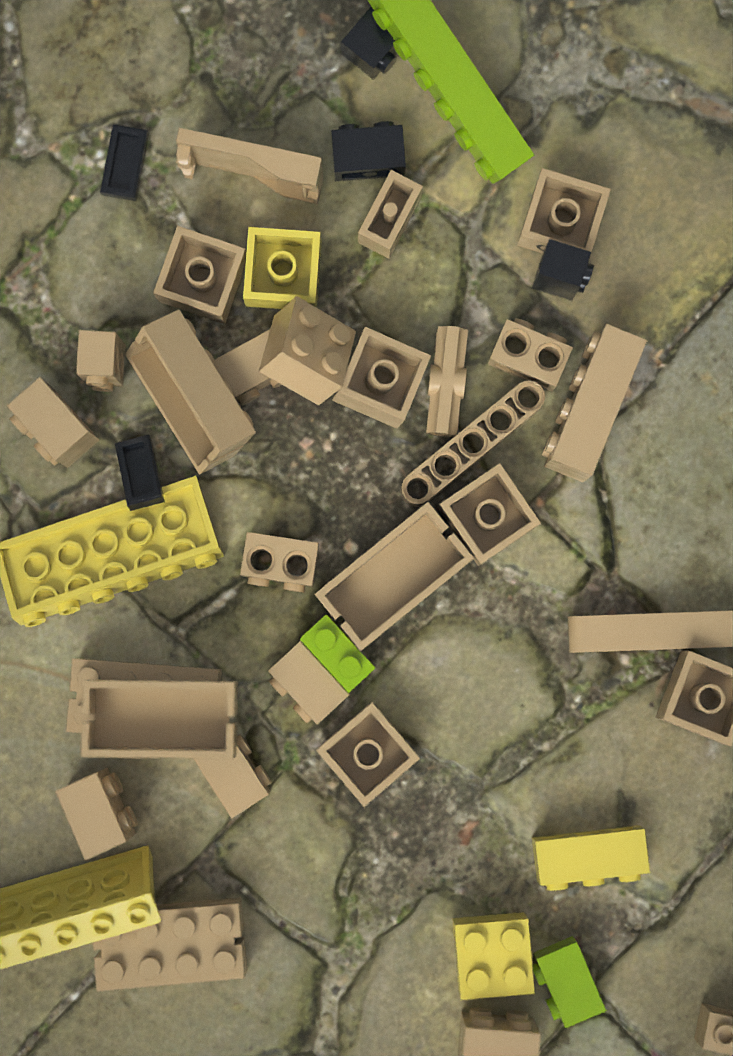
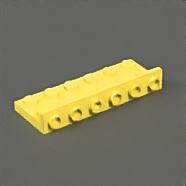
[0,476,224,627]
[0,845,161,969]

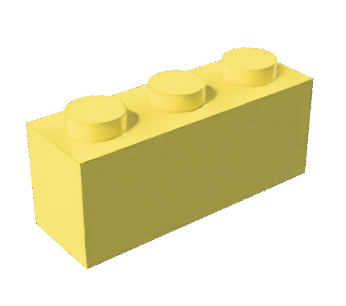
[532,825,650,891]

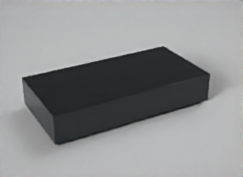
[100,124,149,201]
[115,434,165,511]

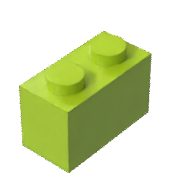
[300,614,375,693]
[532,936,606,1028]

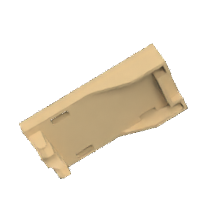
[176,128,324,204]

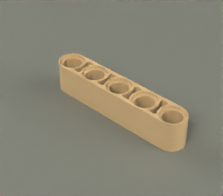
[401,380,545,507]
[568,611,733,653]

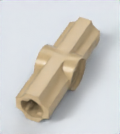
[426,326,468,437]

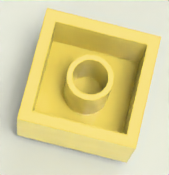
[243,227,322,309]
[452,912,535,1000]

